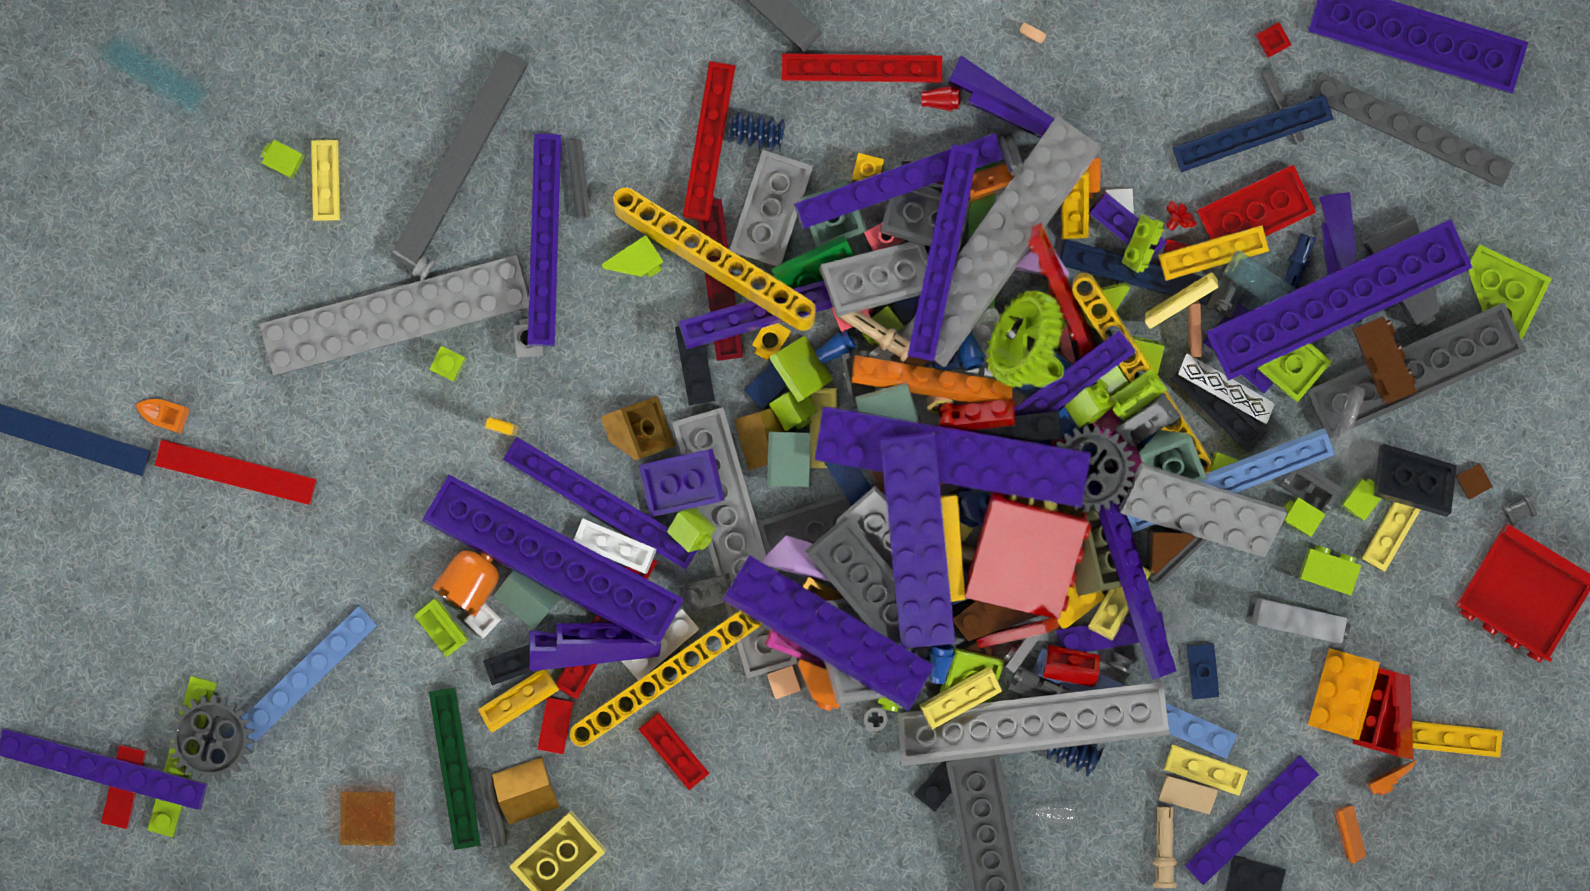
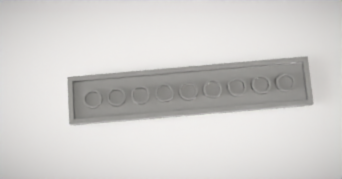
[902,115,1102,367]
[260,255,529,376]
[672,407,798,678]
[898,682,1170,766]

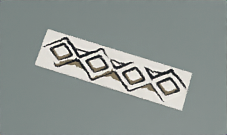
[1178,353,1274,424]

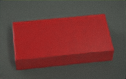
[537,697,574,755]

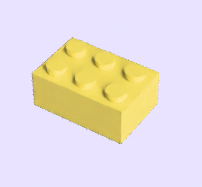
[510,810,607,891]

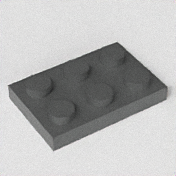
[880,188,972,254]

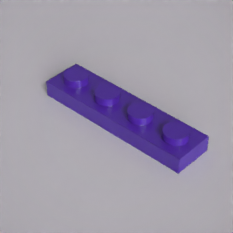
[1056,611,1167,652]

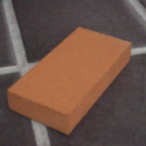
[1187,300,1202,357]

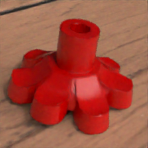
[1166,201,1197,231]

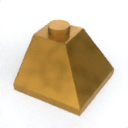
[601,396,676,460]

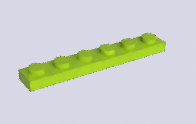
[147,676,217,837]

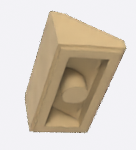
[1158,774,1218,815]

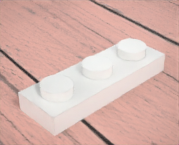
[574,519,657,574]
[622,609,700,681]

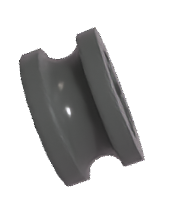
[1108,652,1136,673]

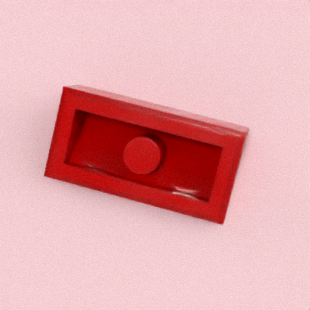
[1043,645,1100,687]

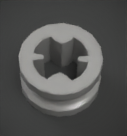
[412,255,436,281]
[863,707,888,731]

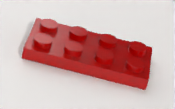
[1196,164,1316,240]

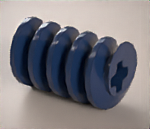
[728,110,785,151]
[1045,743,1104,777]

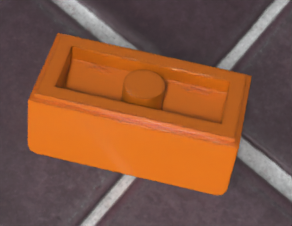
[1334,805,1366,863]

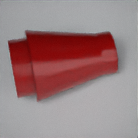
[921,85,961,112]

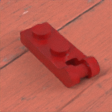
[939,398,1015,431]

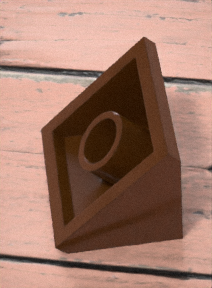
[1147,531,1195,575]

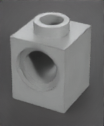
[513,319,545,358]

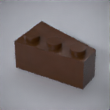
[1352,316,1417,404]
[953,600,1040,641]

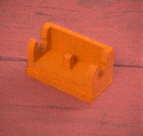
[968,163,1016,202]

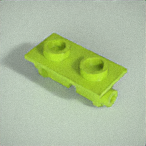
[1121,214,1164,273]
[1110,368,1168,420]

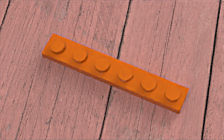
[852,355,1012,403]

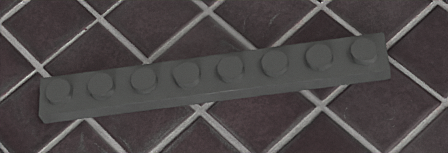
[1309,72,1514,187]

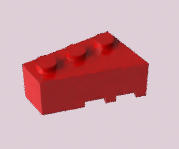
[1352,668,1414,760]

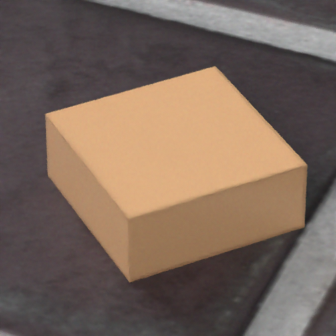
[767,665,801,699]

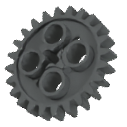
[1056,425,1136,513]
[167,695,255,782]

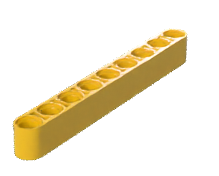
[613,188,815,331]
[1072,273,1212,474]
[570,610,763,746]

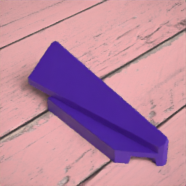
[948,56,1055,138]
[1319,192,1362,323]
[529,623,661,671]

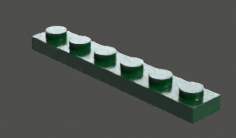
[429,687,481,850]

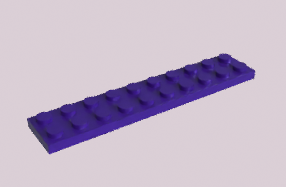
[1205,219,1473,381]
[814,406,1091,507]
[422,475,684,646]

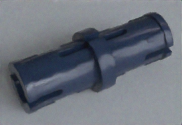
[1282,233,1316,289]

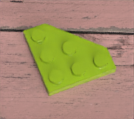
[1468,244,1552,341]

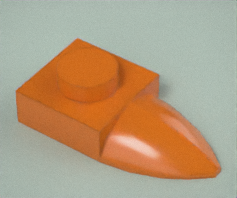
[136,399,190,434]
[1366,760,1416,796]

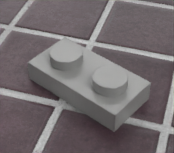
[1003,634,1042,673]

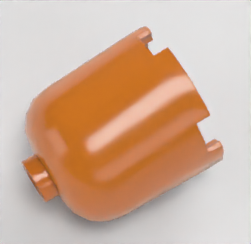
[432,550,499,618]

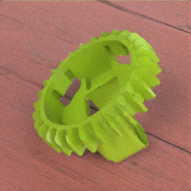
[986,290,1065,388]

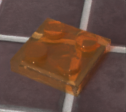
[340,791,395,846]

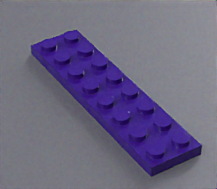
[1307,0,1528,94]
[880,432,955,648]
[722,555,934,711]

